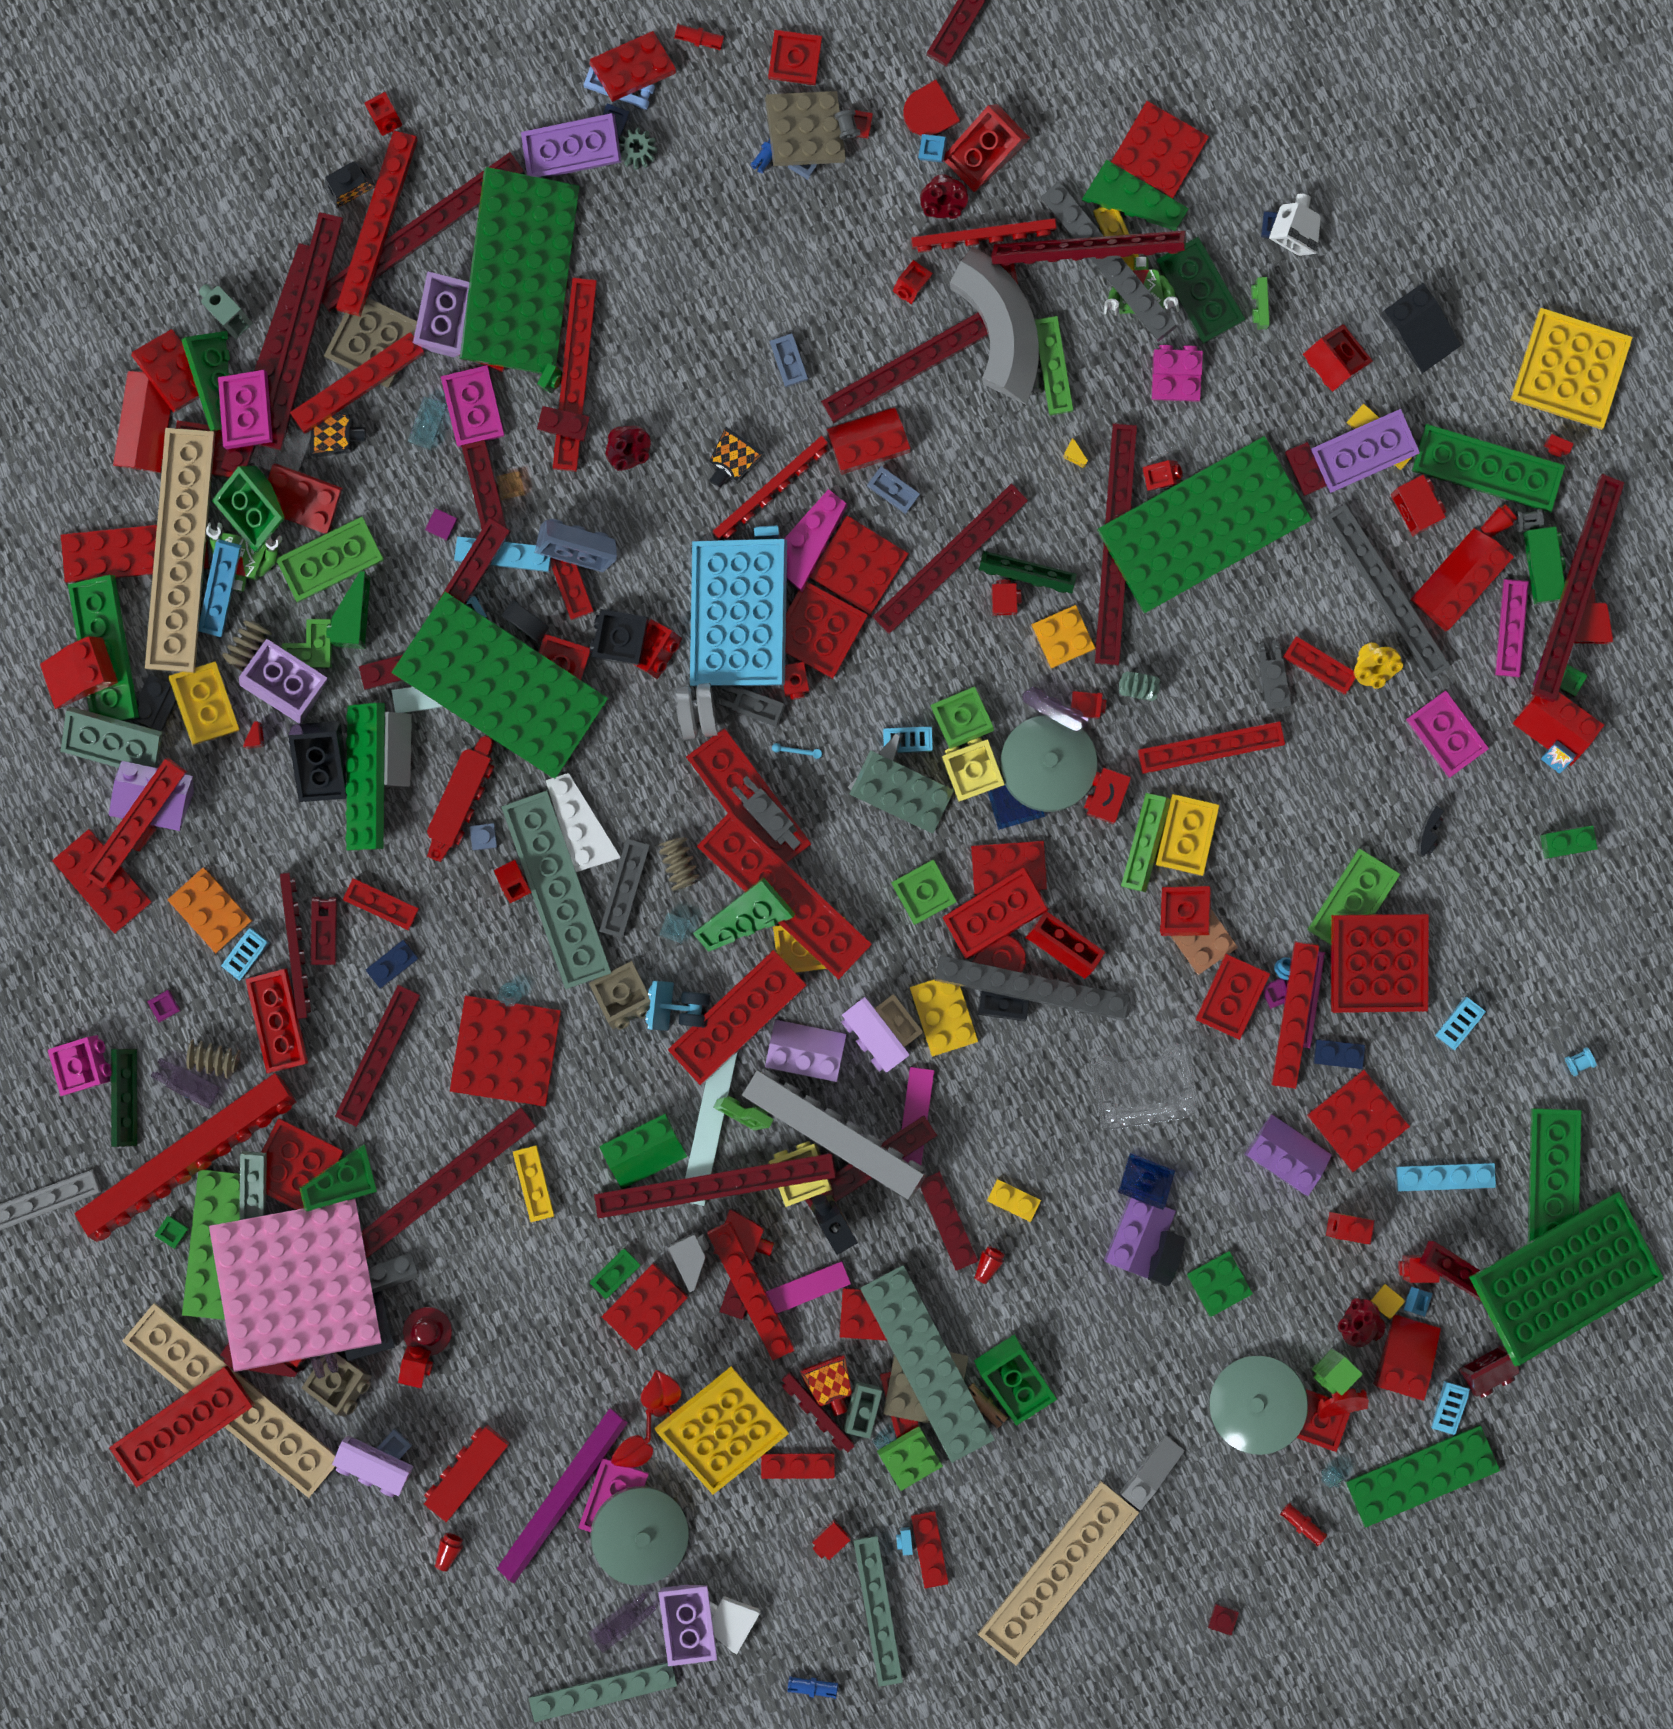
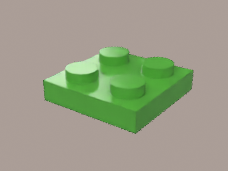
[930,687,994,749]
[891,859,957,925]
[877,1426,943,1491]

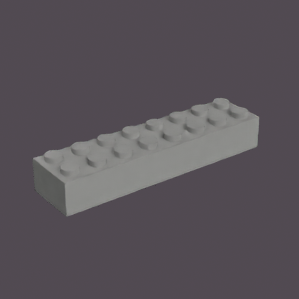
[742,1069,927,1200]

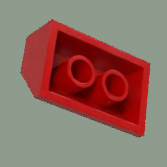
[826,407,910,475]
[1512,692,1604,766]

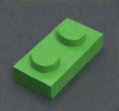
[1251,277,1269,330]

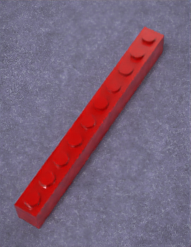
[74,1073,297,1242]

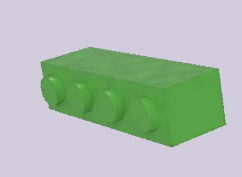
[1312,1348,1362,1395]

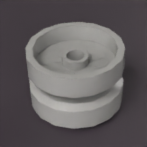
[676,683,718,740]

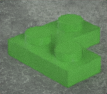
[282,619,332,668]
[713,1096,774,1131]

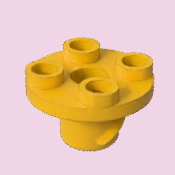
[1354,643,1403,689]

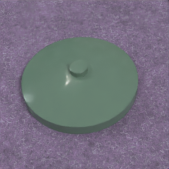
[1000,715,1097,812]
[1210,1356,1308,1455]
[590,1486,689,1585]

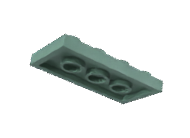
[60,706,163,768]
[850,750,954,834]

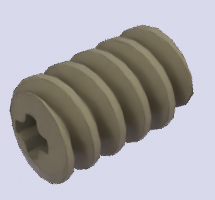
[222,620,272,672]
[657,837,699,891]
[186,1039,241,1079]

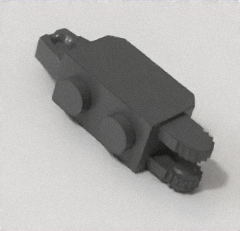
[732,776,801,850]

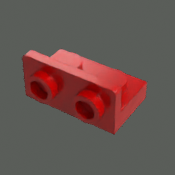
[632,619,682,679]

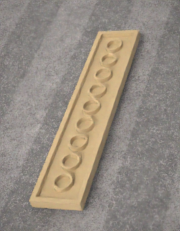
[145,428,215,673]
[123,1303,336,1498]

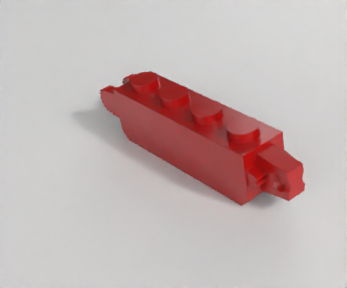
[427,736,495,862]

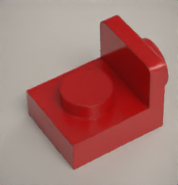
[364,92,403,136]
[893,260,933,304]
[1142,460,1183,491]
[1070,691,1106,719]

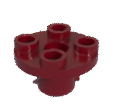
[920,174,968,219]
[605,425,651,471]
[1338,1298,1386,1348]
[403,1307,452,1356]

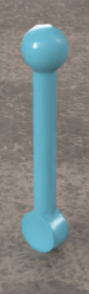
[772,743,822,759]

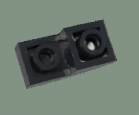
[1417,806,1444,857]
[1148,1231,1186,1287]

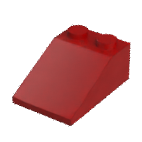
[944,104,1030,192]
[40,636,118,709]
[1373,1314,1441,1401]

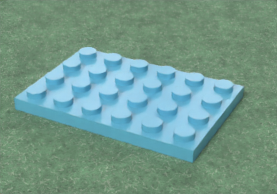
[690,539,787,687]

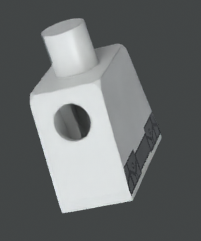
[1269,194,1320,256]

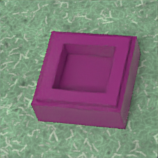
[425,508,458,541]
[1262,978,1287,1009]
[147,990,181,1023]

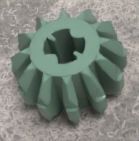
[619,128,658,170]
[1119,672,1160,701]

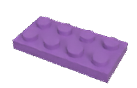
[521,113,622,178]
[1311,409,1420,493]

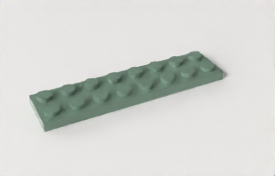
[502,791,611,989]
[860,1265,995,1463]

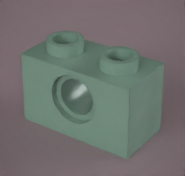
[843,1381,882,1439]

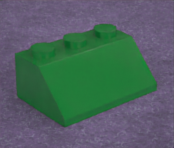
[599,1113,687,1189]

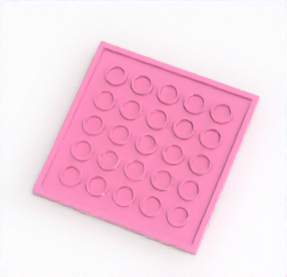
[209,1199,381,1372]

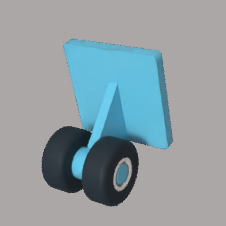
[646,981,711,1031]

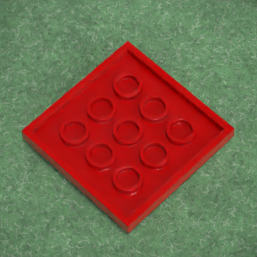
[1331,914,1429,1013]
[449,996,561,1106]

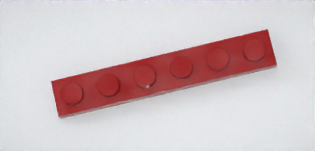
[911,218,1056,253]
[290,332,425,434]
[713,435,828,541]
[1137,721,1285,774]
[84,757,187,889]
[1271,941,1319,1089]
[707,1221,795,1361]

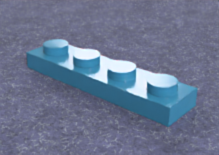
[198,539,242,637]

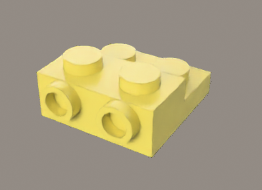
[942,737,1004,802]
[769,1141,832,1207]

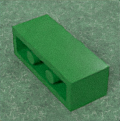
[1523,527,1566,605]

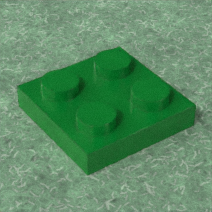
[1186,1251,1253,1317]

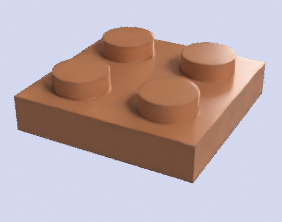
[1171,909,1238,975]

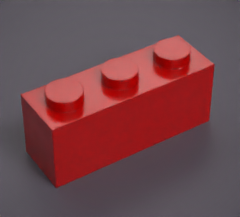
[1025,912,1105,979]

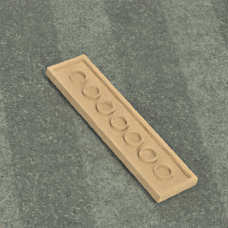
[978,1481,1139,1666]

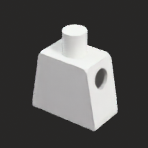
[710,1596,760,1655]

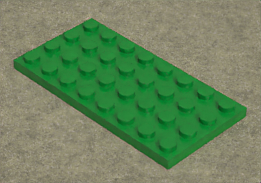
[459,167,579,374]
[1097,436,1312,614]
[391,592,608,779]
[1469,1192,1664,1366]

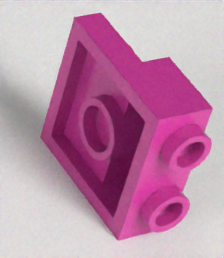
[1151,345,1203,402]
[48,1035,111,1096]

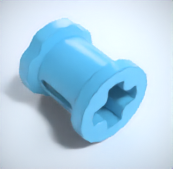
[1565,1047,1597,1076]

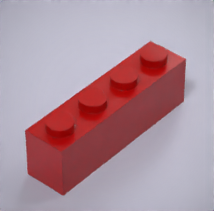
[424,1425,510,1522]

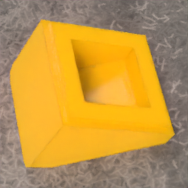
[1063,438,1088,468]
[1371,1284,1405,1319]

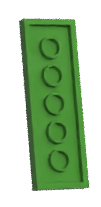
[182,1170,240,1320]

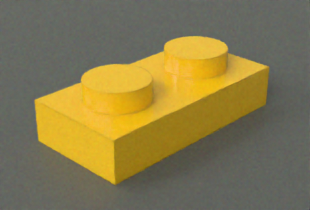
[987,1179,1041,1222]

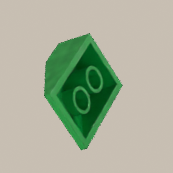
[212,466,285,552]
[326,571,371,649]
[974,1334,1057,1426]

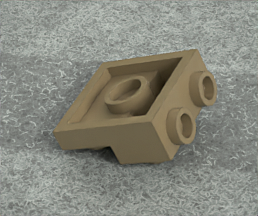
[589,961,651,1030]
[301,1352,372,1417]

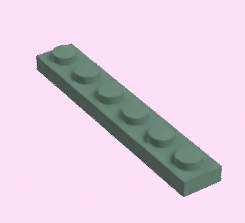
[853,1535,903,1687]
[529,1662,677,1722]

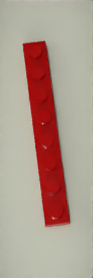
[336,130,418,317]
[553,278,597,472]

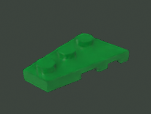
[299,1145,377,1211]

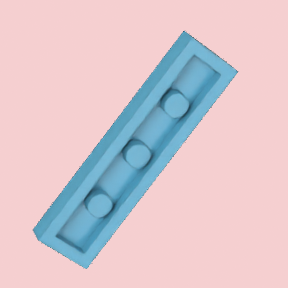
[454,536,551,572]
[1396,1163,1496,1191]

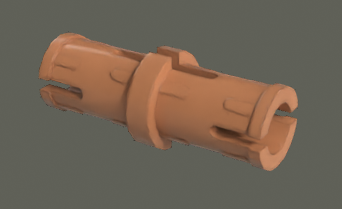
[968,1383,1008,1429]

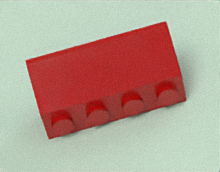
[1410,528,1514,632]

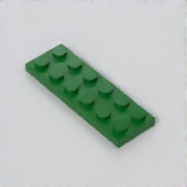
[1411,424,1565,513]
[68,575,139,721]
[345,703,385,851]
[1528,1108,1581,1243]
[1345,1425,1500,1528]

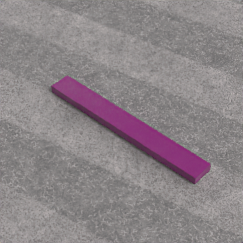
[496,1408,628,1583]

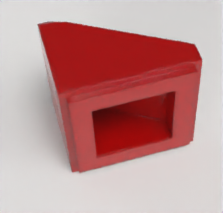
[243,721,265,749]

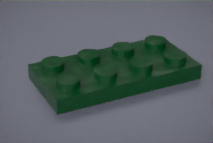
[1156,237,1246,344]

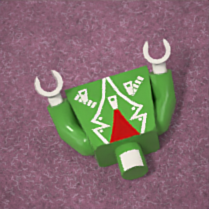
[1104,257,1180,316]
[206,523,282,592]

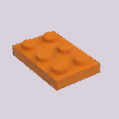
[167,867,253,954]

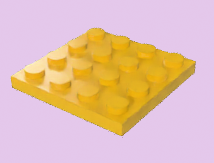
[1510,308,1633,430]
[655,1366,789,1495]

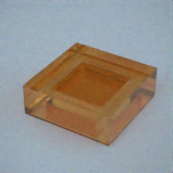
[496,471,525,501]

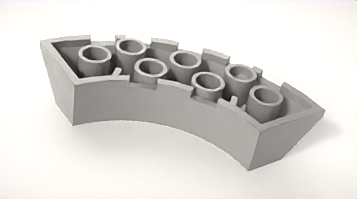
[950,246,1039,405]

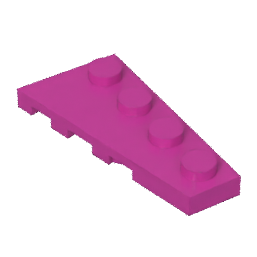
[784,489,847,592]

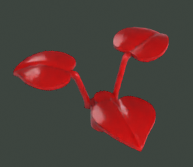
[611,1370,681,1468]

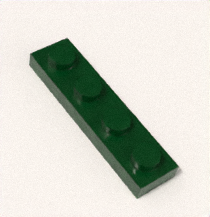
[979,550,1077,594]
[111,1049,137,1147]

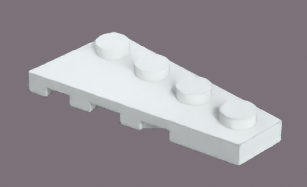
[546,773,621,872]

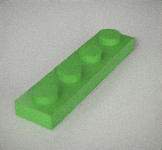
[1035,316,1073,416]
[1121,793,1171,893]

